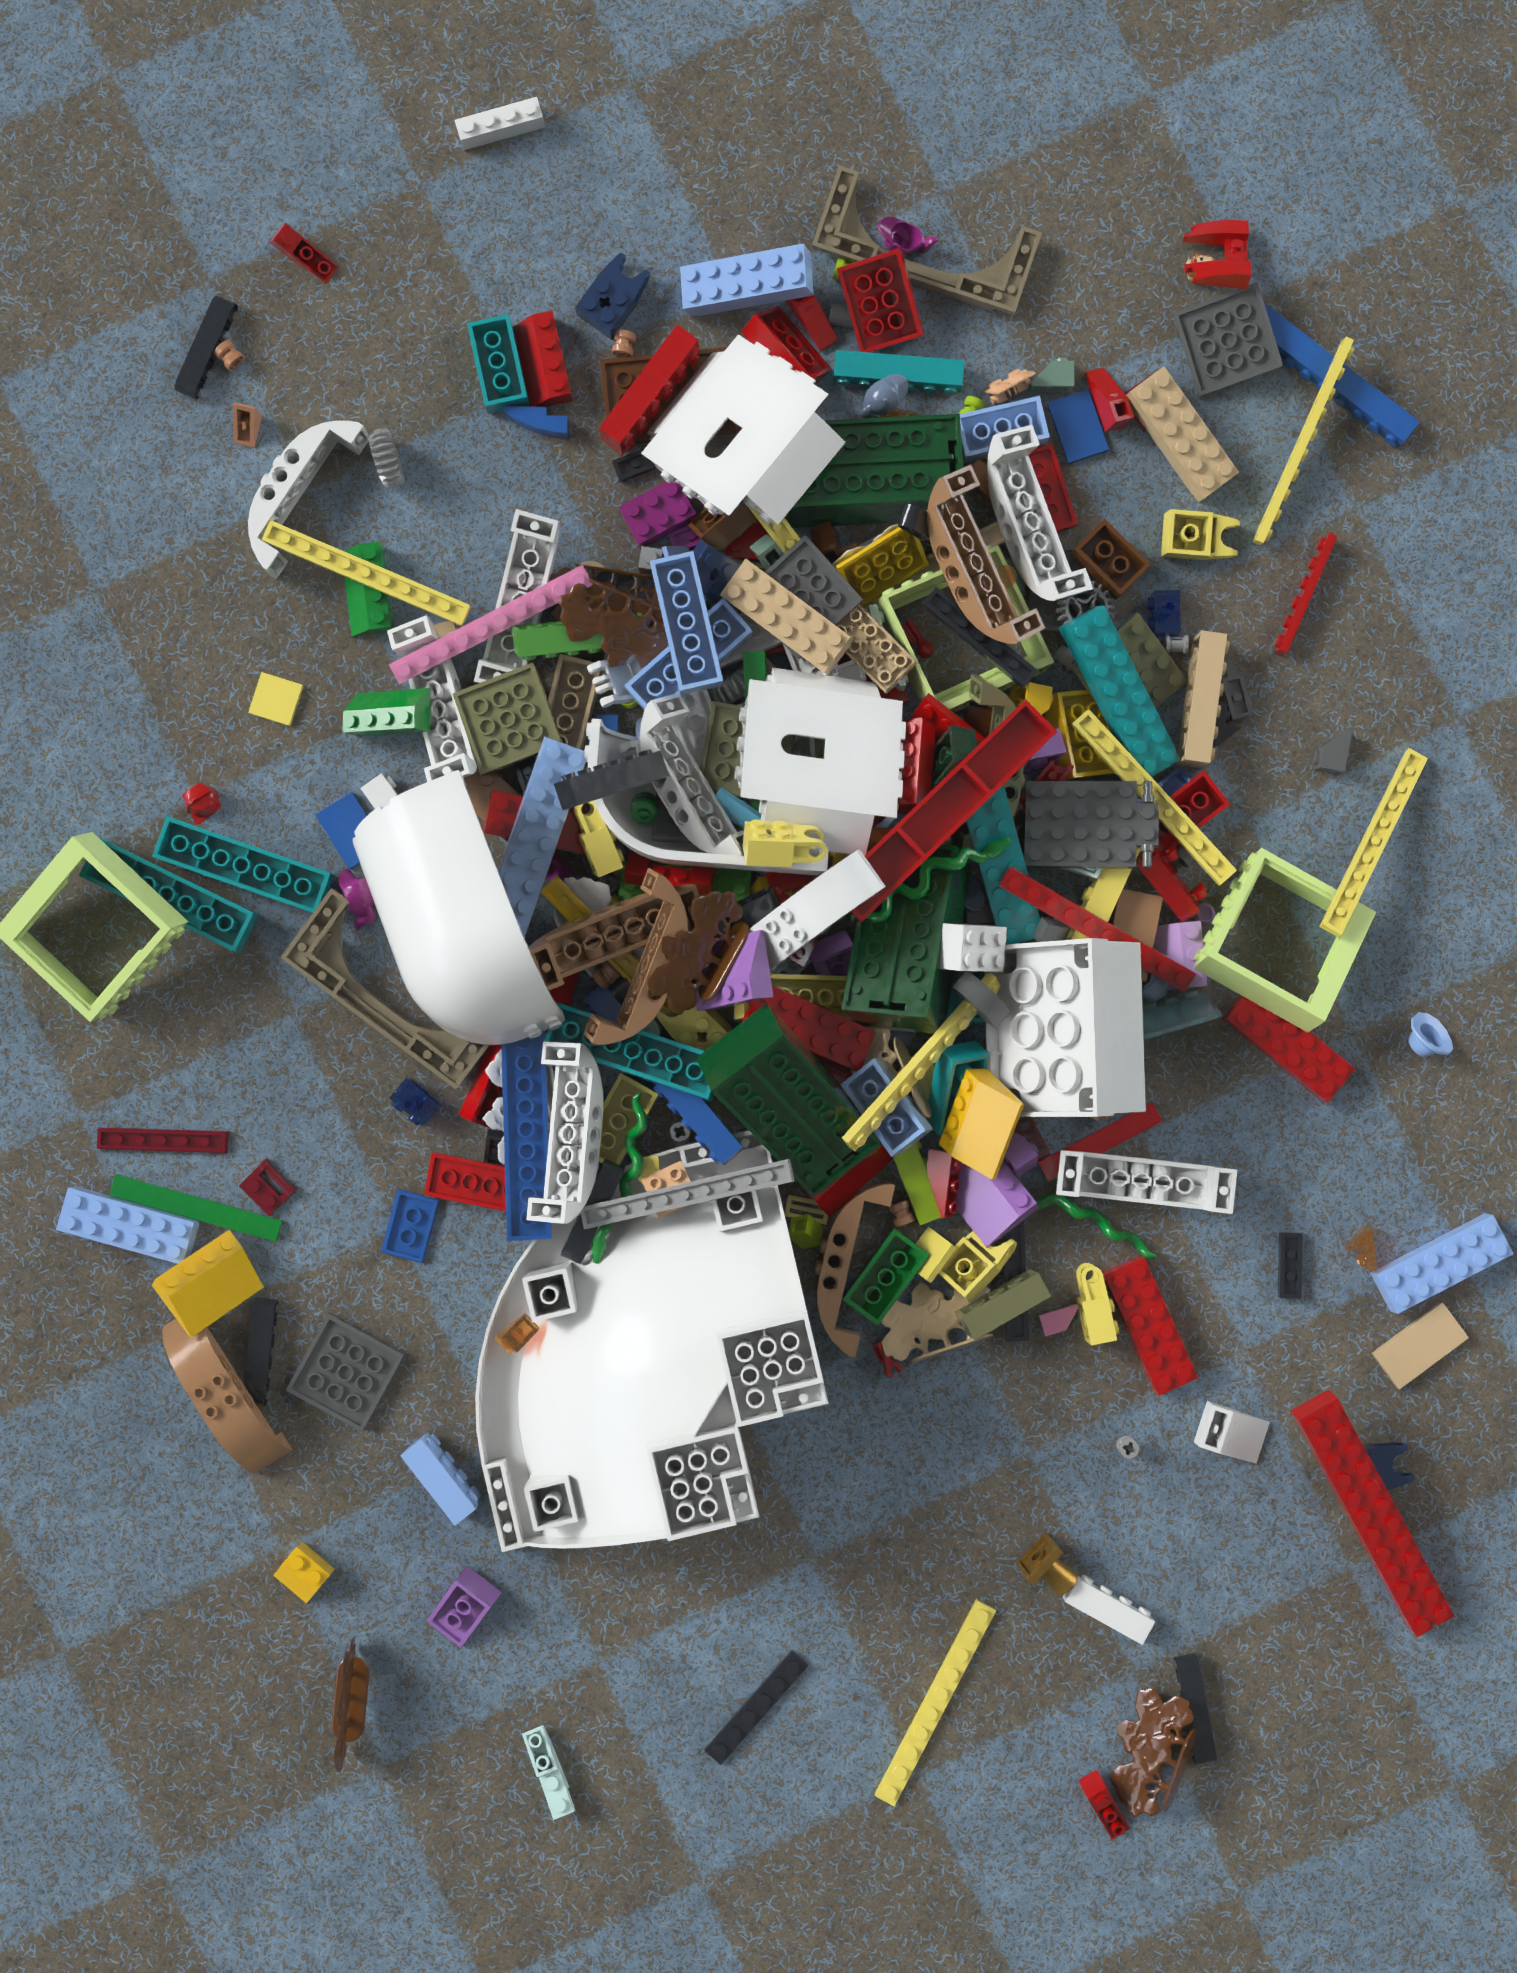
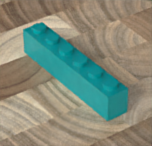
[833,350,964,395]

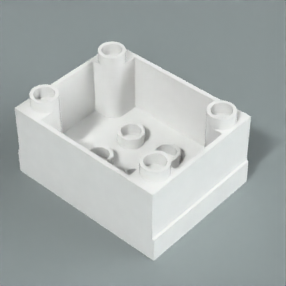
[984,938,1146,1117]

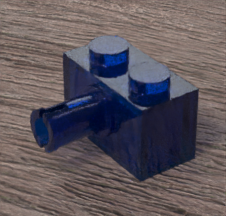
[1147,590,1181,637]
[389,1078,442,1126]

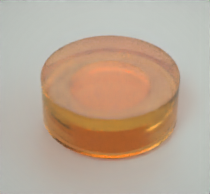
[997,565,1017,588]

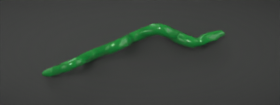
[851,837,1012,922]
[592,1093,647,1264]
[1034,1193,1156,1259]

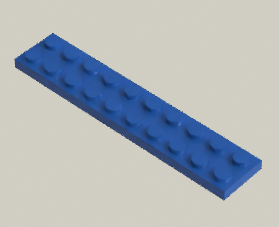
[501,1031,552,1241]

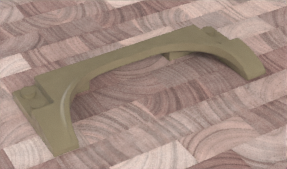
[812,165,1042,315]
[281,888,490,1089]

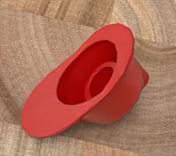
[182,782,222,825]

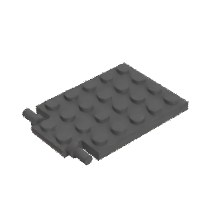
[1024,781,1159,869]

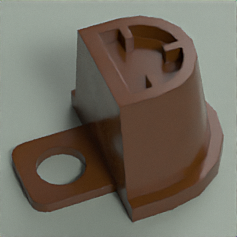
[810,521,860,564]

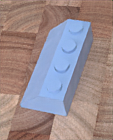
[960,396,1050,464]

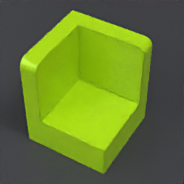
[789,1214,823,1249]

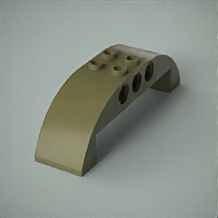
[952,674,1027,850]

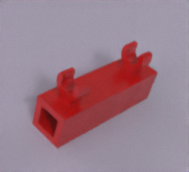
[1137,845,1208,922]

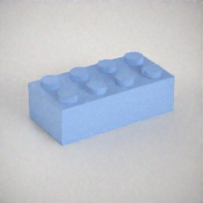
[841,1058,933,1157]
[401,1432,481,1526]

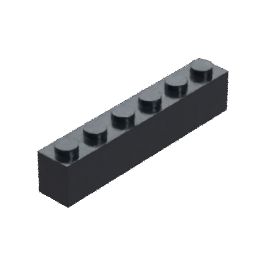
[554,749,669,811]

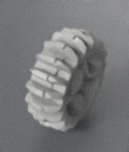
[368,428,405,488]
[1056,581,1115,625]
[708,665,745,704]

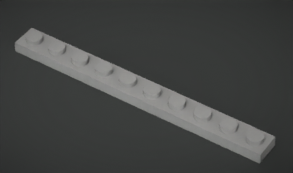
[580,1159,795,1229]

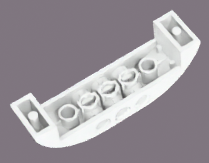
[248,421,369,579]
[987,425,1093,601]
[474,509,560,683]
[387,615,477,782]
[640,693,744,856]
[749,849,886,972]
[527,1042,604,1224]
[1056,1150,1237,1214]

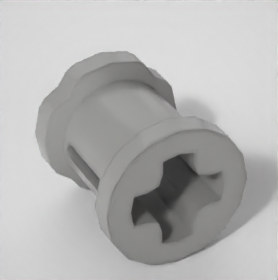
[1164,635,1189,654]
[670,1122,690,1142]
[1116,1435,1139,1459]

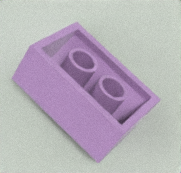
[1154,921,1207,990]

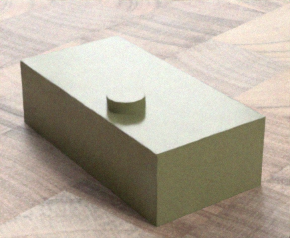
[955,1269,1051,1340]

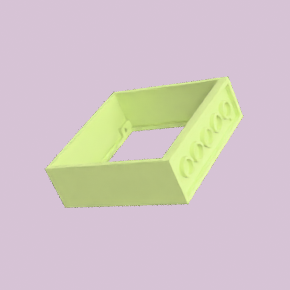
[877,545,1054,713]
[0,832,188,1022]
[1193,848,1376,1032]

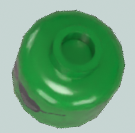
[630,792,658,824]

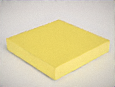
[248,672,304,727]
[916,1226,957,1283]

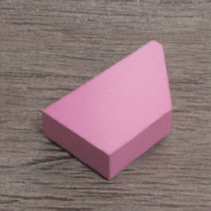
[1039,1303,1078,1336]

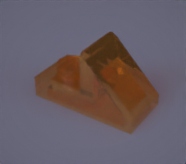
[1343,1225,1377,1271]
[494,1313,540,1354]

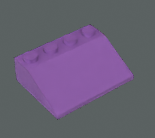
[695,930,773,1011]
[956,1161,1039,1248]

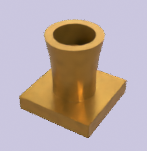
[1016,1532,1078,1596]

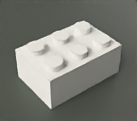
[939,923,1007,972]

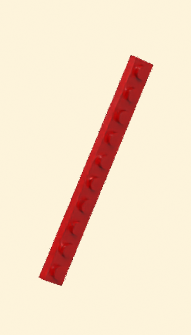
[998,866,1196,992]

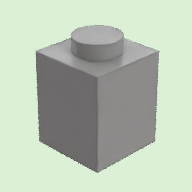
[638,546,664,575]

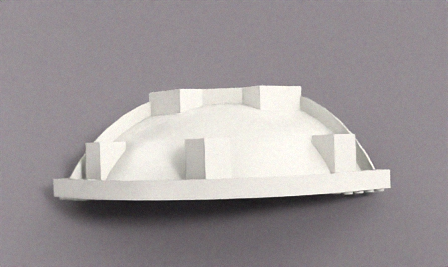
[475,1130,829,1552]

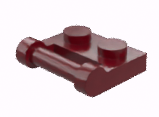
[239,1158,297,1216]

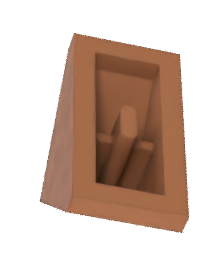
[233,402,262,448]

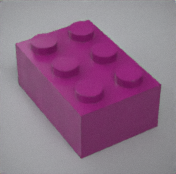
[619,481,696,550]

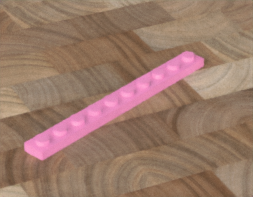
[389,565,593,684]

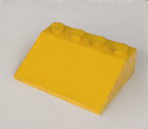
[836,527,929,606]
[1045,690,1116,781]
[939,1069,1024,1180]
[152,1230,264,1338]

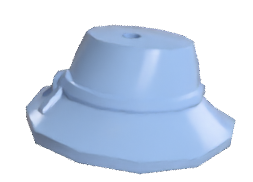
[1409,1012,1453,1057]

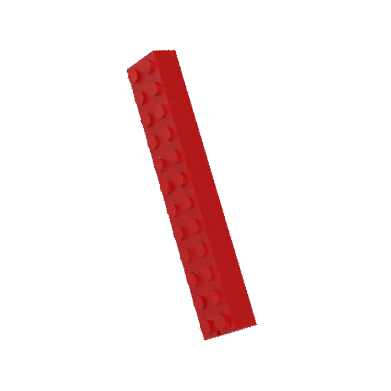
[850,699,1058,923]
[1290,1389,1455,1638]

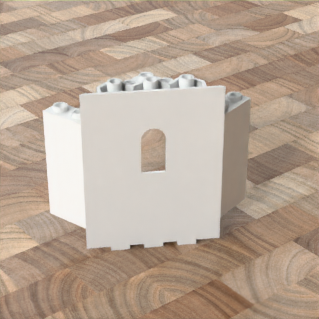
[642,335,845,525]
[735,668,906,856]

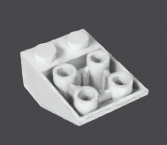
[1194,1401,1270,1463]

